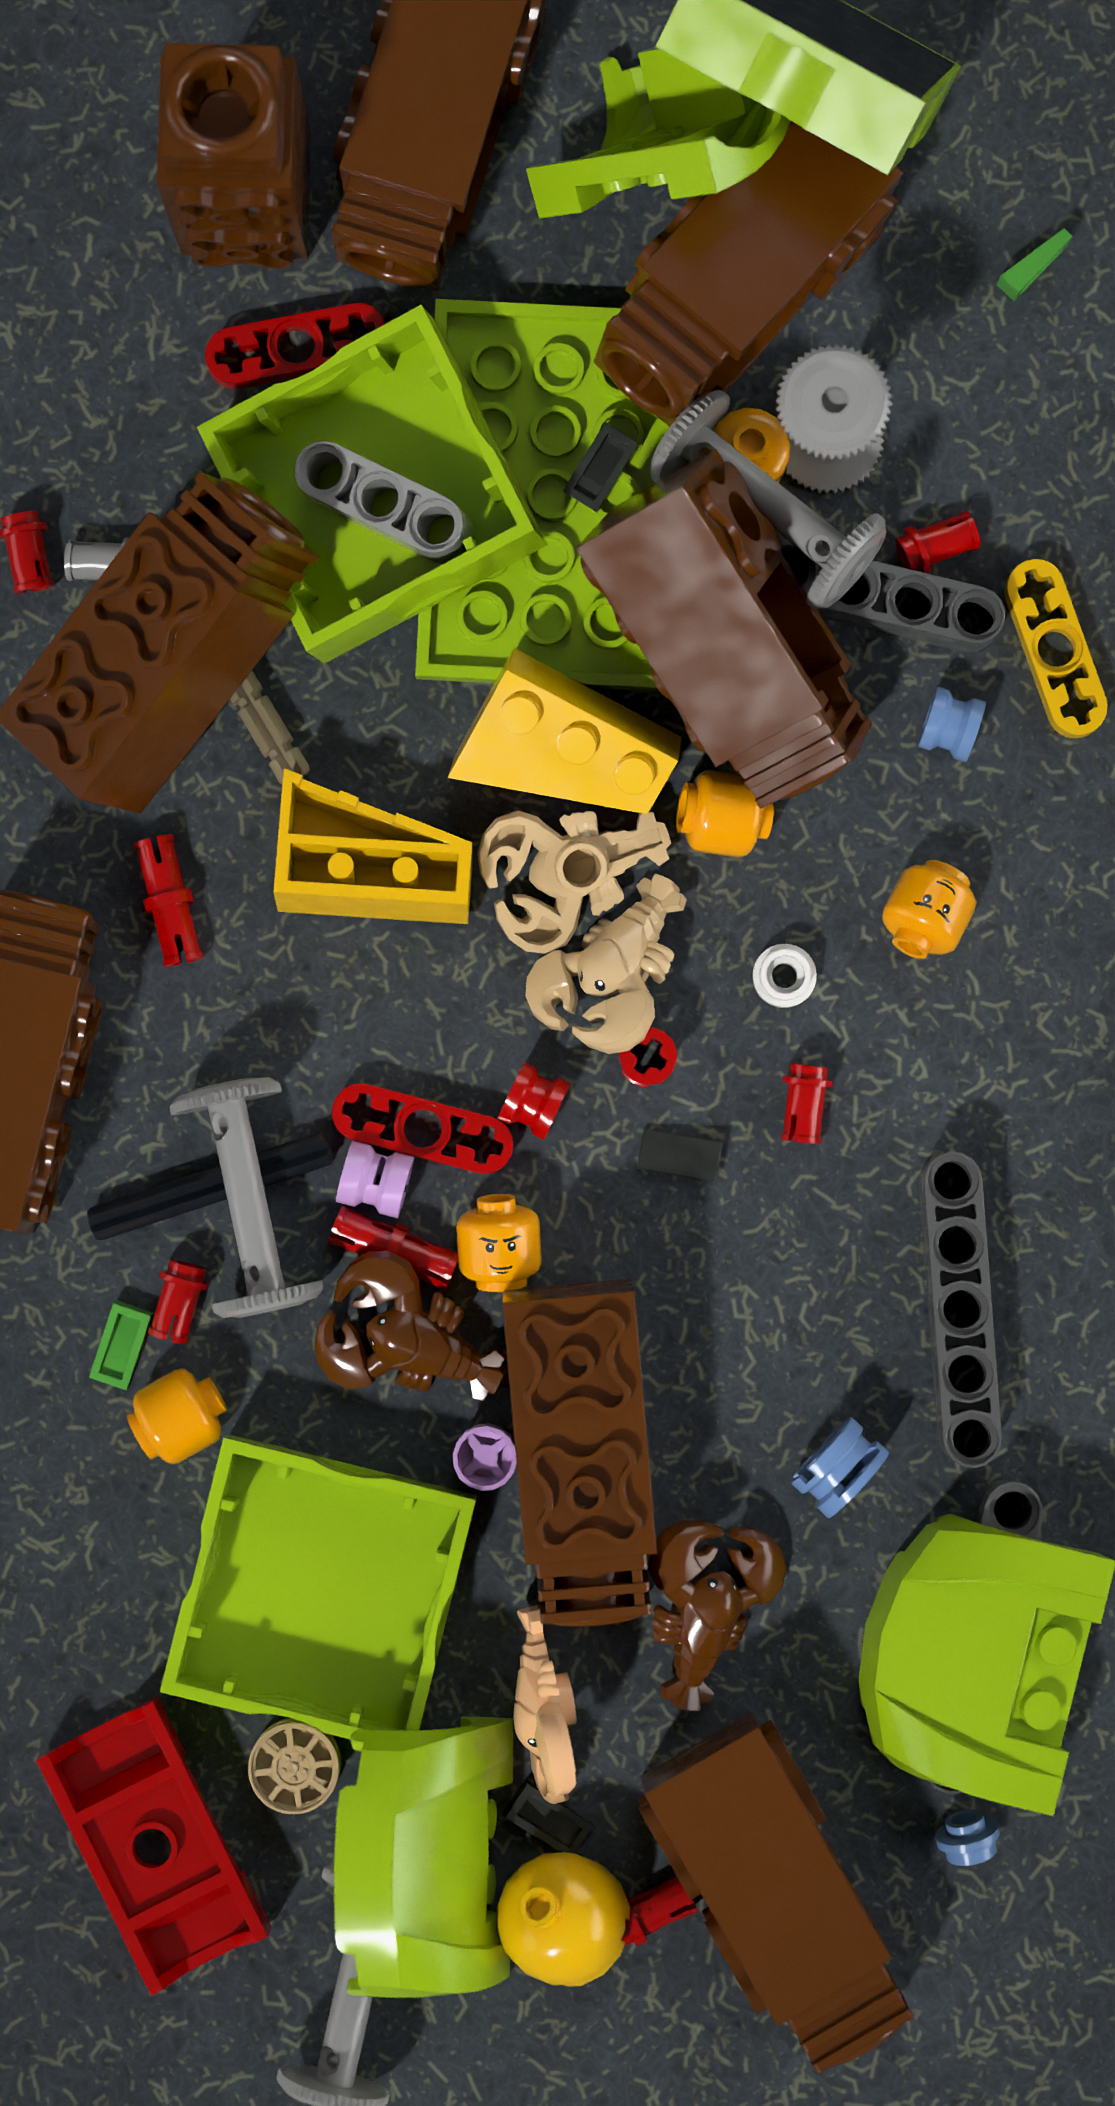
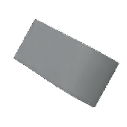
[294,441,476,564]

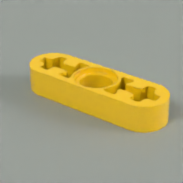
[1004,559,1107,738]

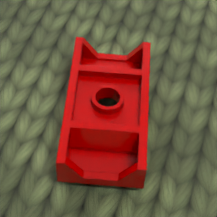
[36,1695,272,1996]

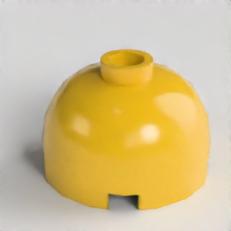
[497,1852,630,1987]

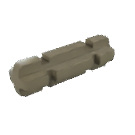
[230,671,309,785]

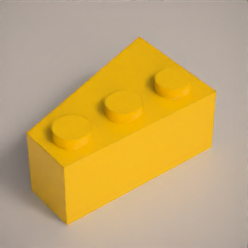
[448,648,682,814]
[273,768,473,924]

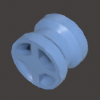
[917,686,986,762]

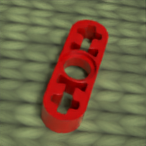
[205,303,385,389]
[332,1083,513,1174]

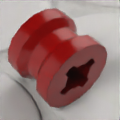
[498,1062,571,1140]

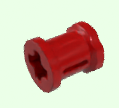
[619,1027,677,1087]

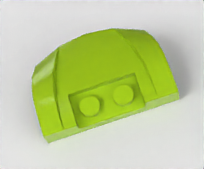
[526,47,791,219]
[859,1514,1115,1816]
[334,1716,514,1998]

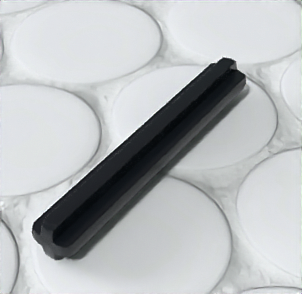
[87,1132,334,1240]

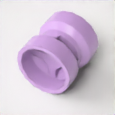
[336,1141,414,1218]
[453,1423,517,1491]

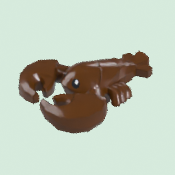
[314,1251,507,1401]
[649,1520,786,1711]

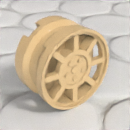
[248,1718,341,1814]

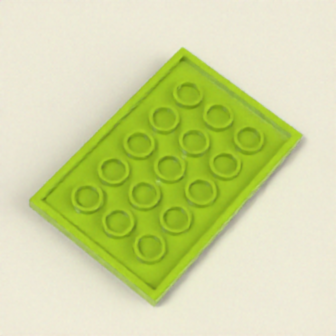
[415,299,670,692]

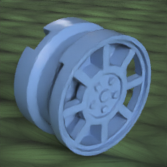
[790,1417,889,1518]

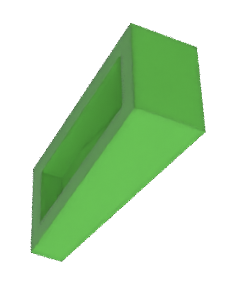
[996,229,1073,301]
[89,1300,154,1391]

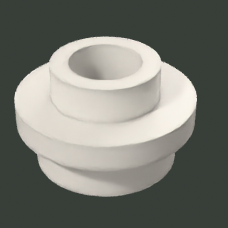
[752,944,817,1008]

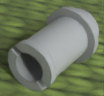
[64,537,130,581]

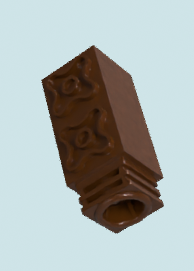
[331,0,548,291]
[156,43,312,269]
[594,121,903,427]
[576,448,872,809]
[0,471,320,814]
[0,889,103,1233]
[503,1278,657,1627]
[637,1712,914,2074]

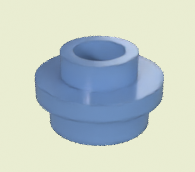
[935,1810,1000,1866]

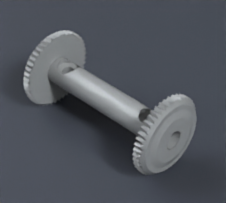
[776,344,892,495]
[651,390,886,609]
[170,1077,324,1318]
[277,1861,390,2106]

